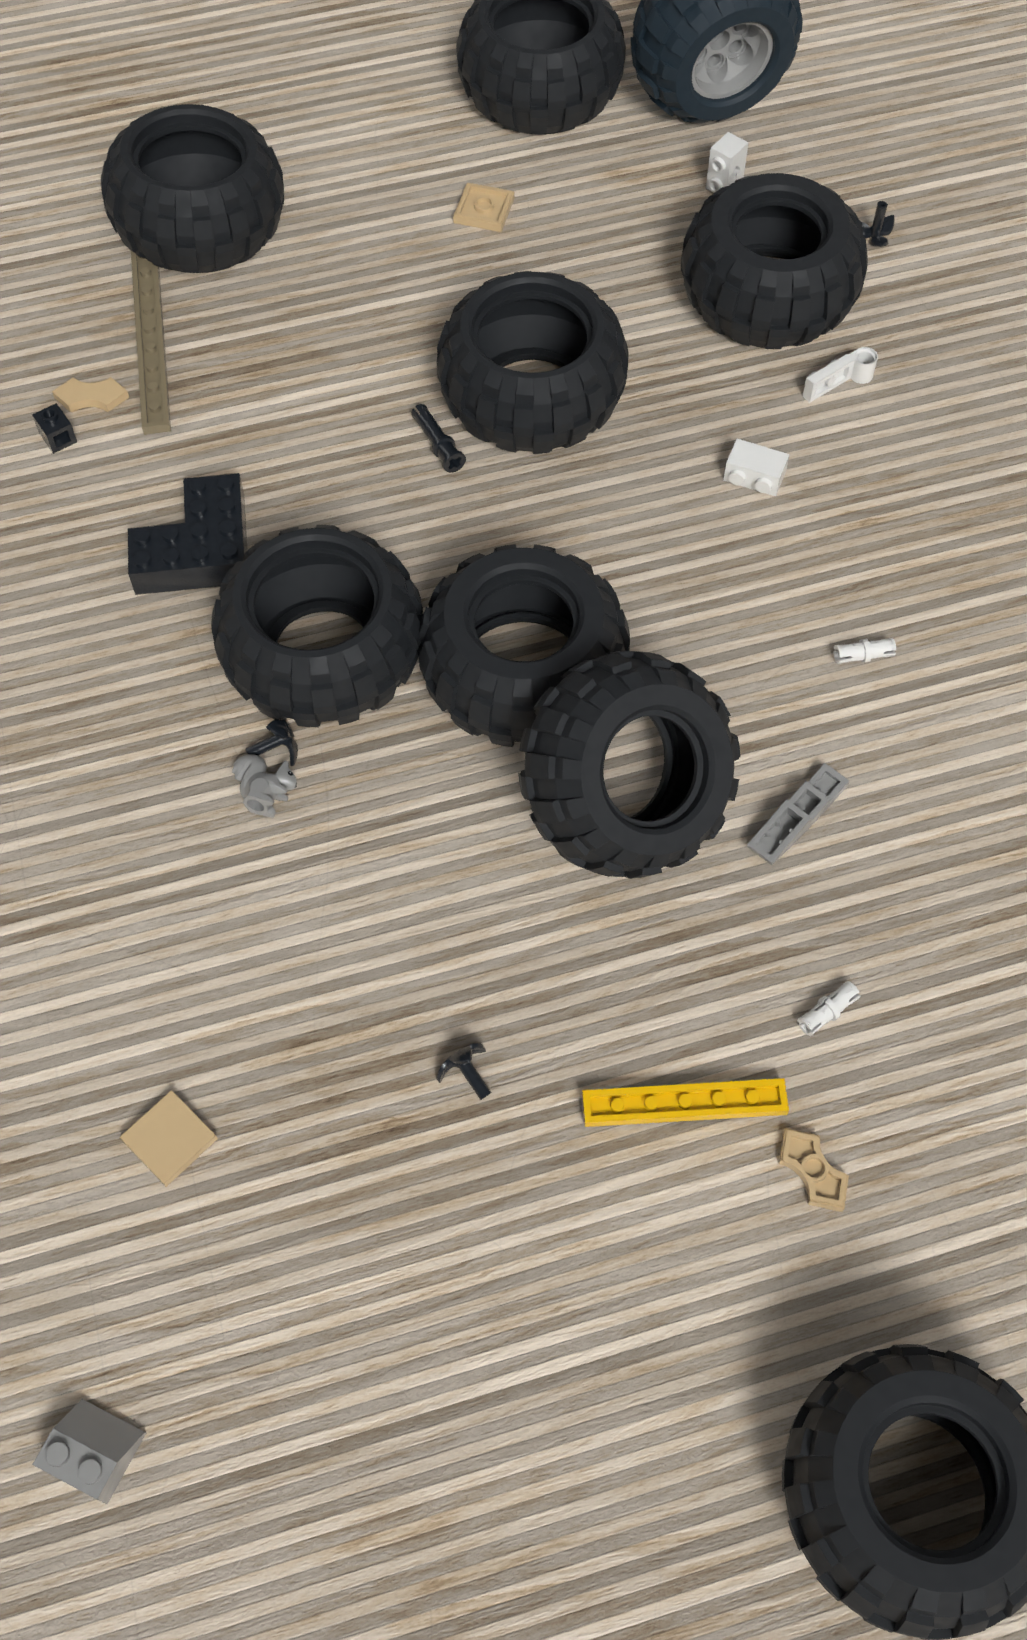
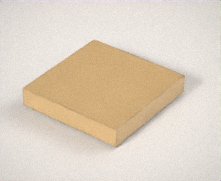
[453,183,515,232]
[120,1090,218,1187]

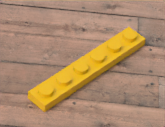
[582,1078,789,1127]

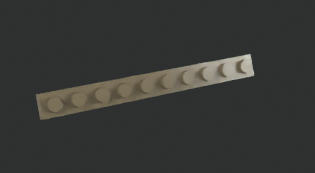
[131,251,171,435]

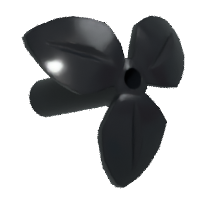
[860,201,895,247]
[246,719,298,766]
[437,1043,492,1100]

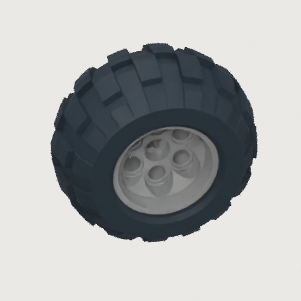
[630,0,803,123]

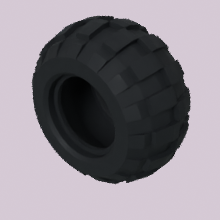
[456,0,626,135]
[101,104,284,273]
[681,173,868,349]
[437,271,629,454]
[211,524,423,728]
[418,544,630,747]
[518,651,741,879]
[782,1344,1027,1640]

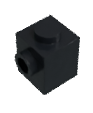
[32,403,77,454]

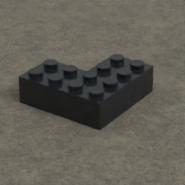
[128,473,248,595]

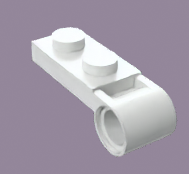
[803,347,878,403]

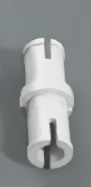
[833,638,896,664]
[797,981,861,1036]

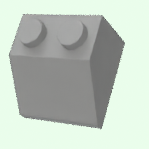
[32,1399,146,1504]

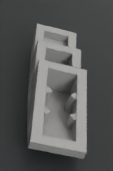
[747,763,849,865]

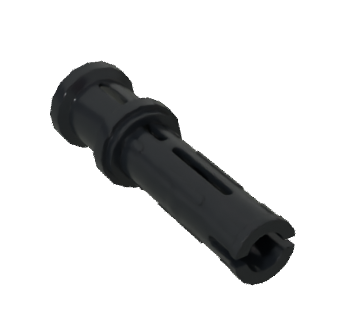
[411,404,466,473]

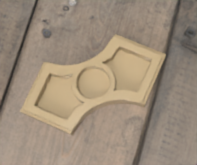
[52,377,129,413]
[779,1128,849,1212]

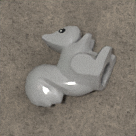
[232,754,297,818]

